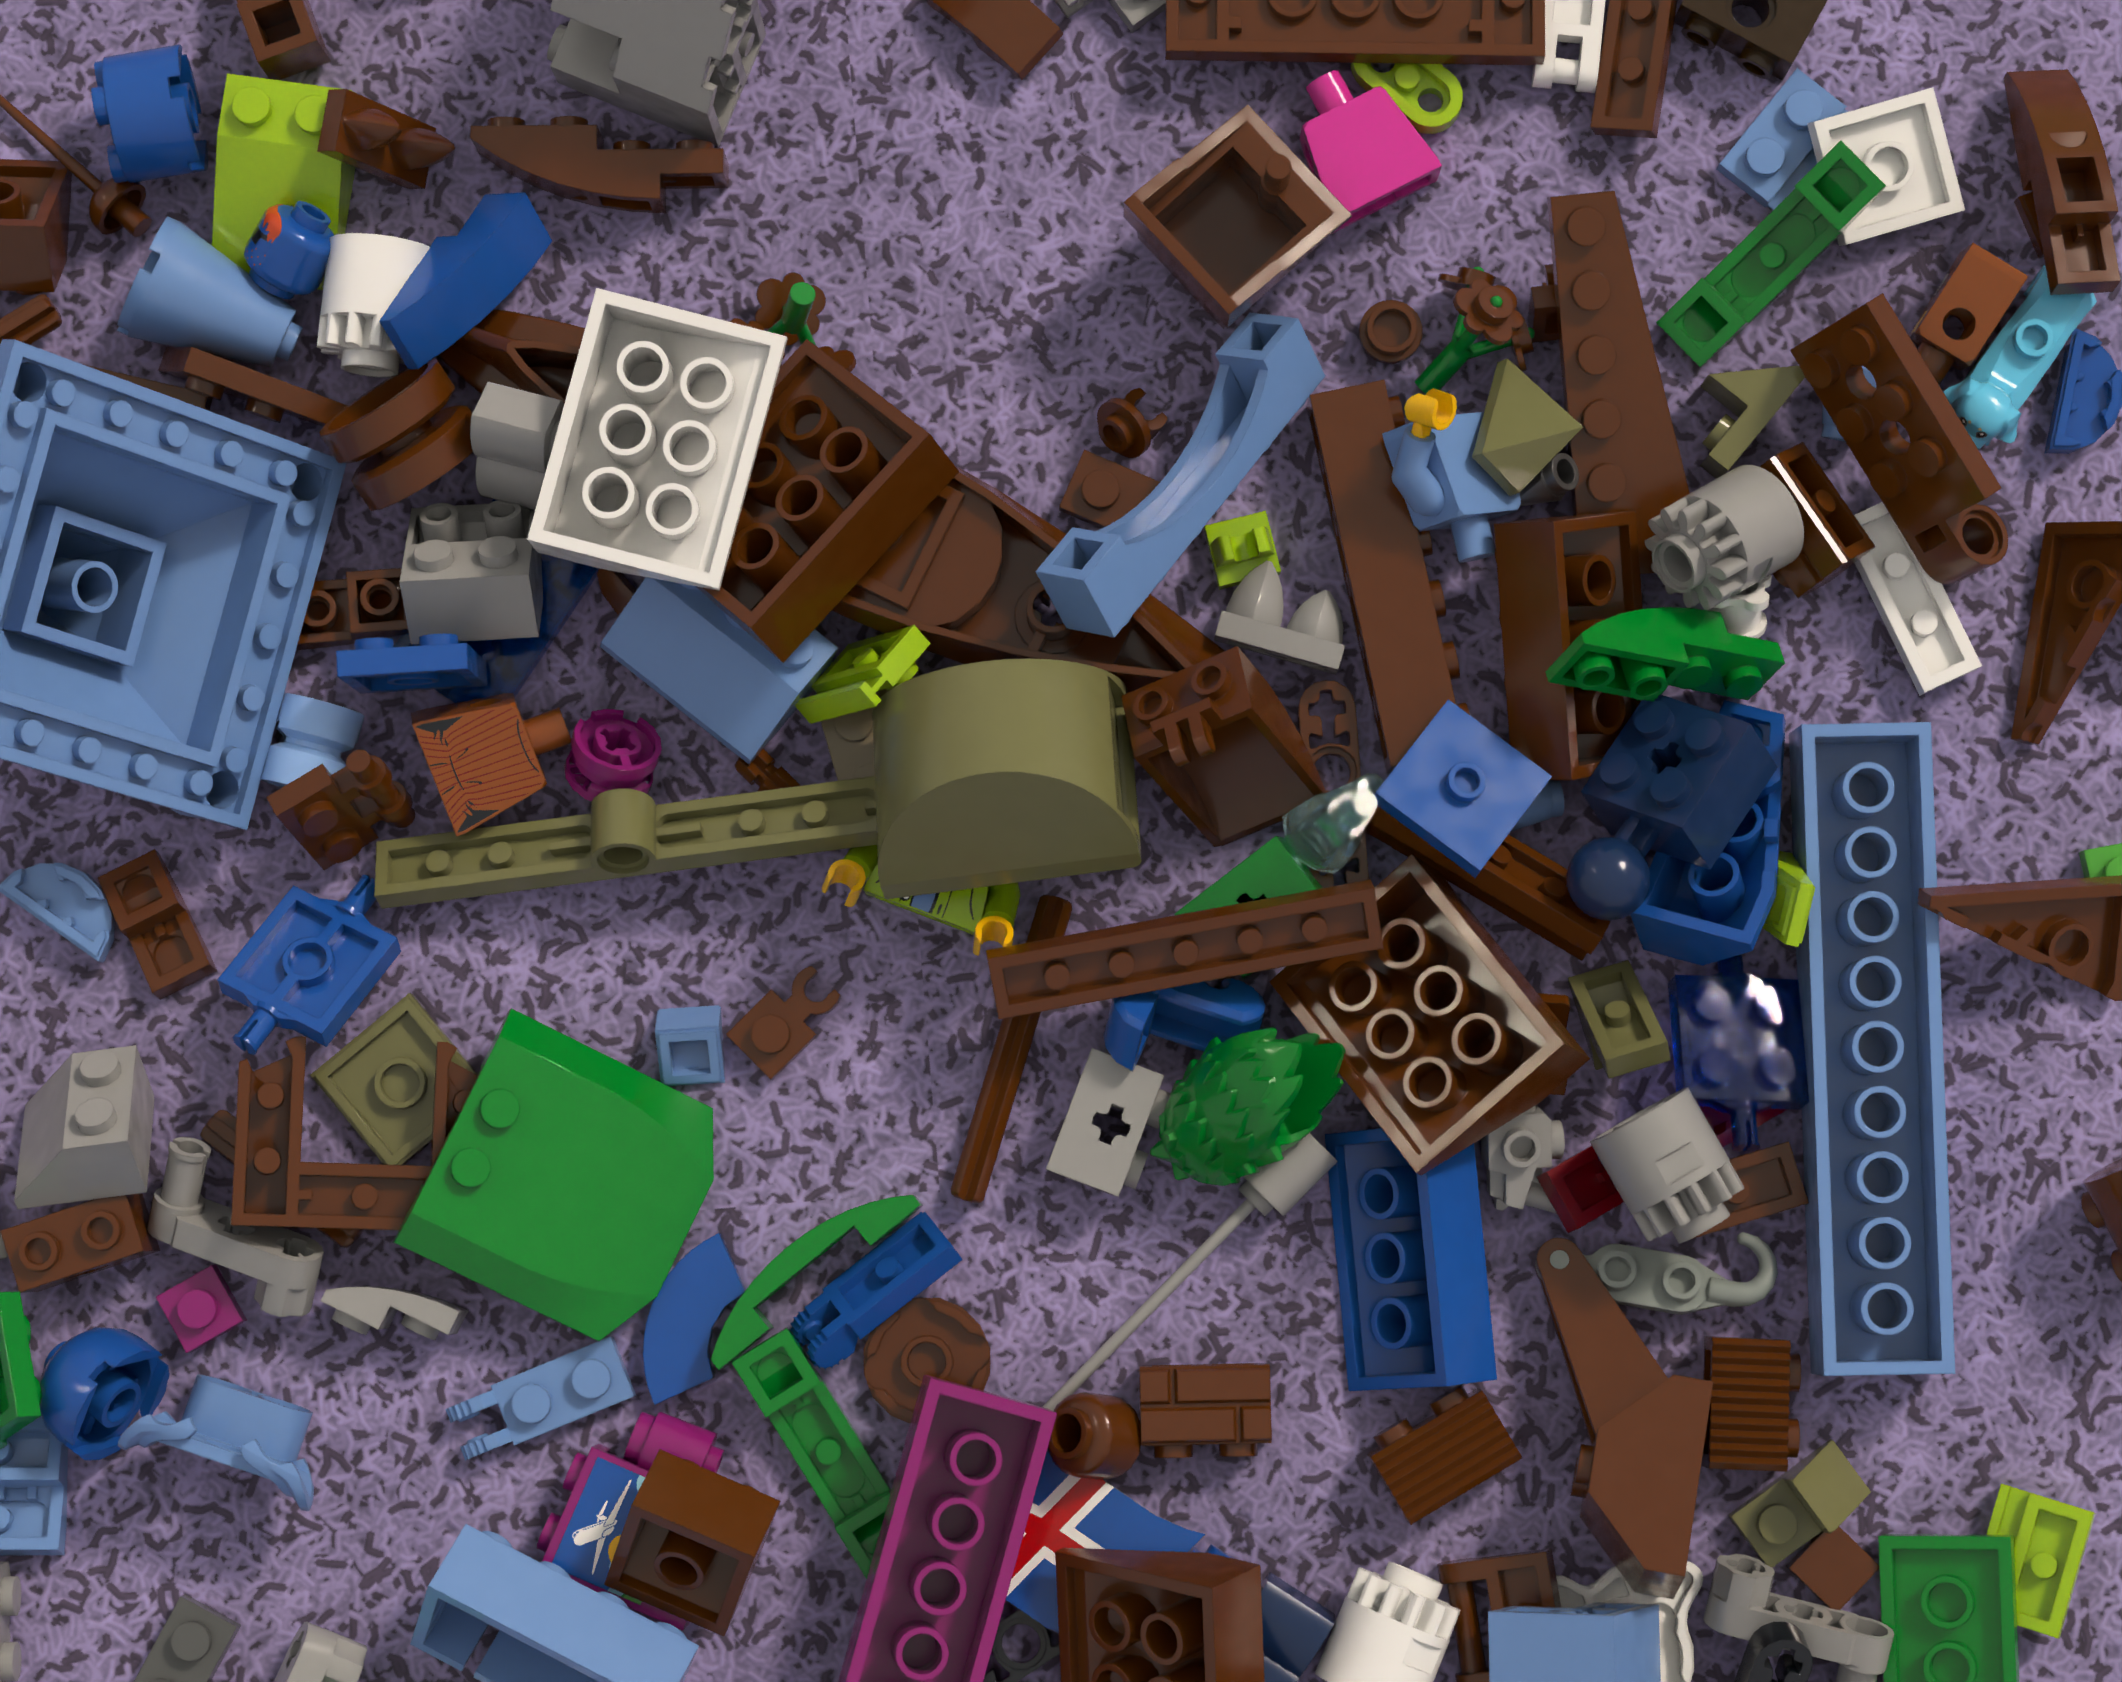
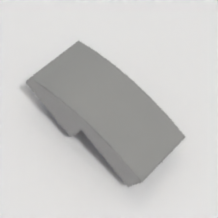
[321,1286,468,1340]

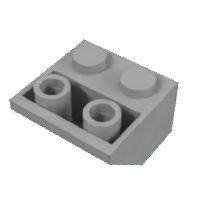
[399,500,543,644]

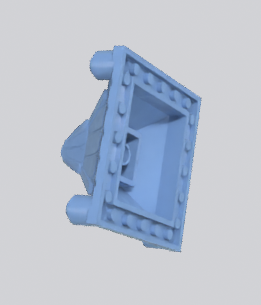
[0,339,347,830]

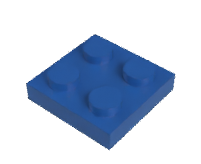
[336,634,487,694]

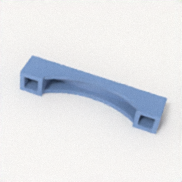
[1036,312,1325,638]

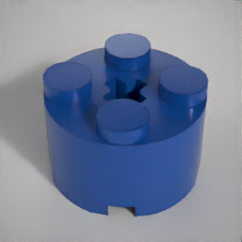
[91,44,208,183]

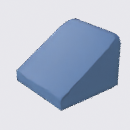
[655,1005,725,1086]

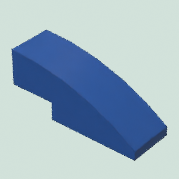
[379,192,552,369]

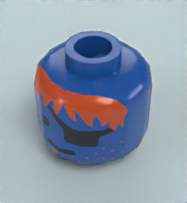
[244,201,334,300]

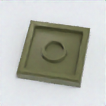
[311,993,478,1165]

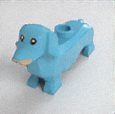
[1943,265,2097,450]

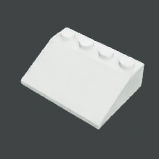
[527,288,788,591]

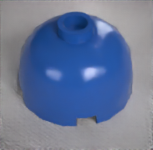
[40,1327,170,1460]

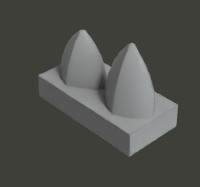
[1214,560,1345,675]

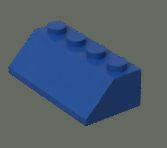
[1325,1128,1497,1391]

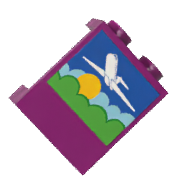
[536,1444,690,1631]

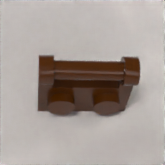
[1437,1548,1561,1682]

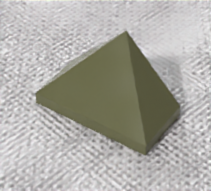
[1472,358,1583,496]

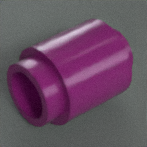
[623,1412,725,1473]

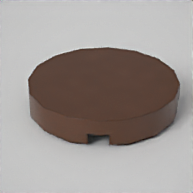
[864,1298,990,1423]

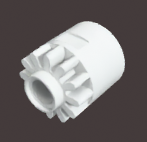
[316,233,430,377]
[1315,1561,1461,1682]

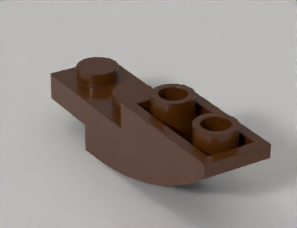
[2003,69,2121,295]
[470,116,729,213]

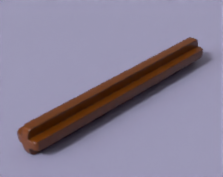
[950,894,1072,1204]

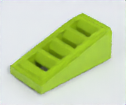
[1763,851,1815,947]

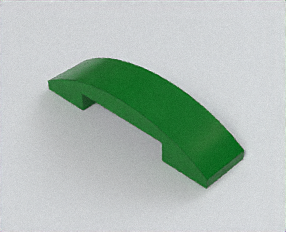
[1656,140,1886,368]
[711,1195,923,1370]
[731,1327,891,1579]

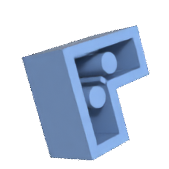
[1488,1602,1661,1682]

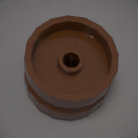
[319,358,473,511]

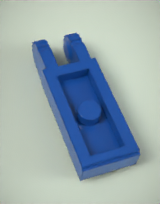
[790,1212,963,1370]

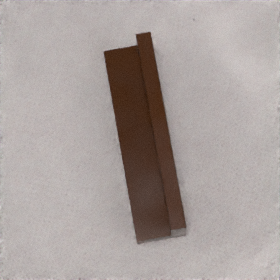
[1365,806,1611,961]

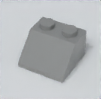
[14,1045,155,1209]

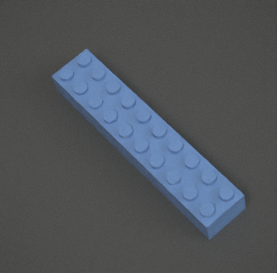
[1789,722,1956,1376]

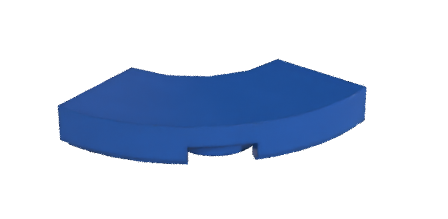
[643,1233,746,1405]

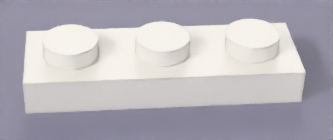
[1854,502,1982,696]

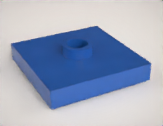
[1371,699,1552,878]

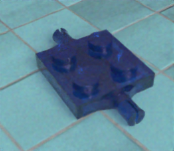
[1668,954,1809,1152]

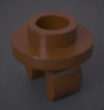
[1097,388,1167,458]

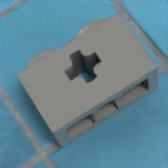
[1046,1048,1171,1197]

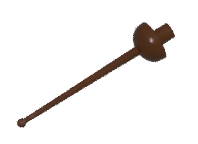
[0,94,152,237]

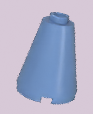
[117,216,303,368]

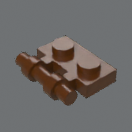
[266,750,416,870]

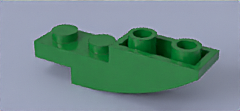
[1545,607,1785,702]

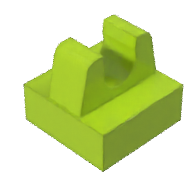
[1204,511,1281,590]

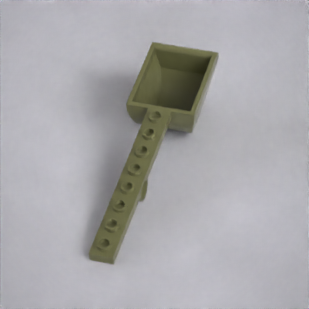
[374,658,1142,909]

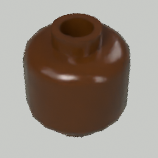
[1047,1392,1141,1480]

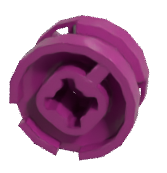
[564,709,662,802]

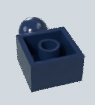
[1566,695,1778,921]

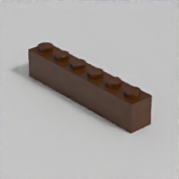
[1307,379,1470,774]

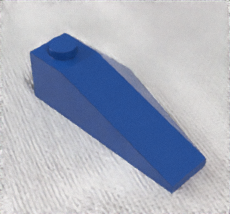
[1630,700,1786,966]

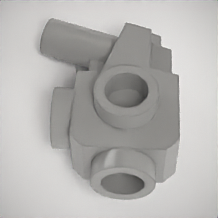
[1481,1105,1565,1214]

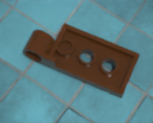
[1790,293,2008,585]

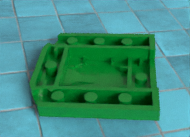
[393,1008,714,1341]

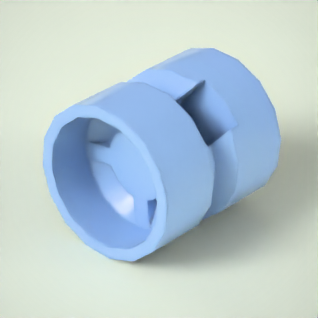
[261,693,365,787]

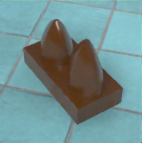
[317,89,455,189]

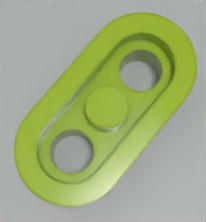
[1351,63,1463,134]

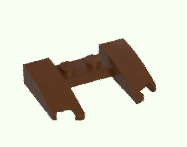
[231,1036,478,1230]

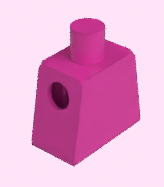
[1300,70,1442,234]

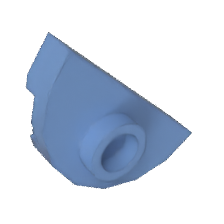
[0,863,115,963]

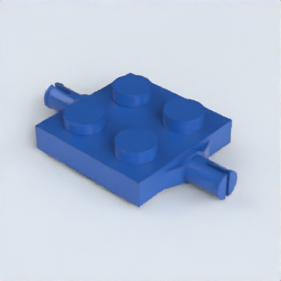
[217,875,401,1055]

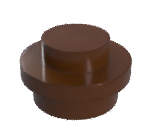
[1359,300,1423,364]

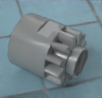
[1645,465,1804,610]
[1590,1087,1744,1244]

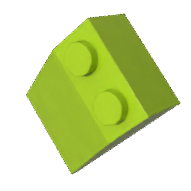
[212,73,356,290]

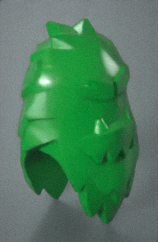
[1150,1027,1346,1186]

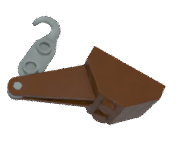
[1535,1232,1778,1599]

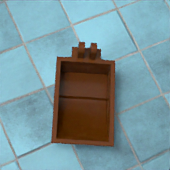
[1121,646,1330,847]

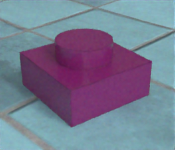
[156,1265,247,1353]

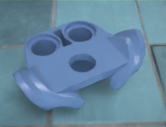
[118,1374,314,1511]

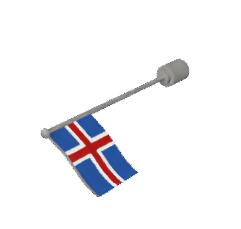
[1006,1133,1338,1633]

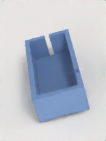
[410,1524,699,1682]

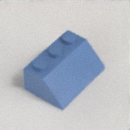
[600,577,838,765]

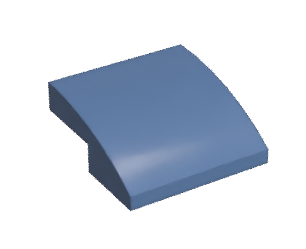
[0,1417,68,1556]

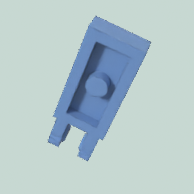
[445,1336,637,1461]

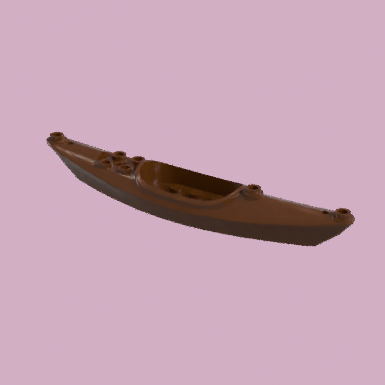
[437,309,1225,692]

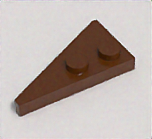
[158,347,348,427]
[2011,521,2122,745]
[1918,875,2122,1001]

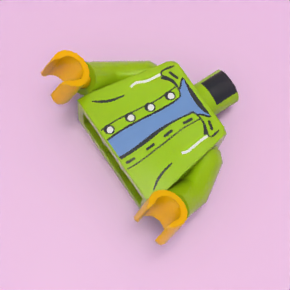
[821,845,1021,956]

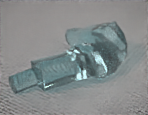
[1282,773,1384,874]

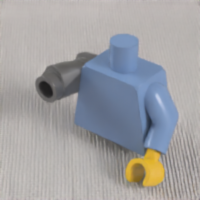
[1382,388,1579,563]

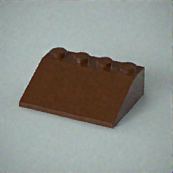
[696,339,959,663]
[1269,854,1590,1175]
[1055,1548,1265,1682]

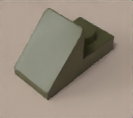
[1700,366,1805,479]
[1568,960,1671,1079]
[1728,1439,1871,1568]

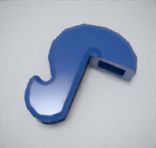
[1104,978,1265,1072]

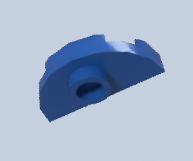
[2044,328,2122,454]

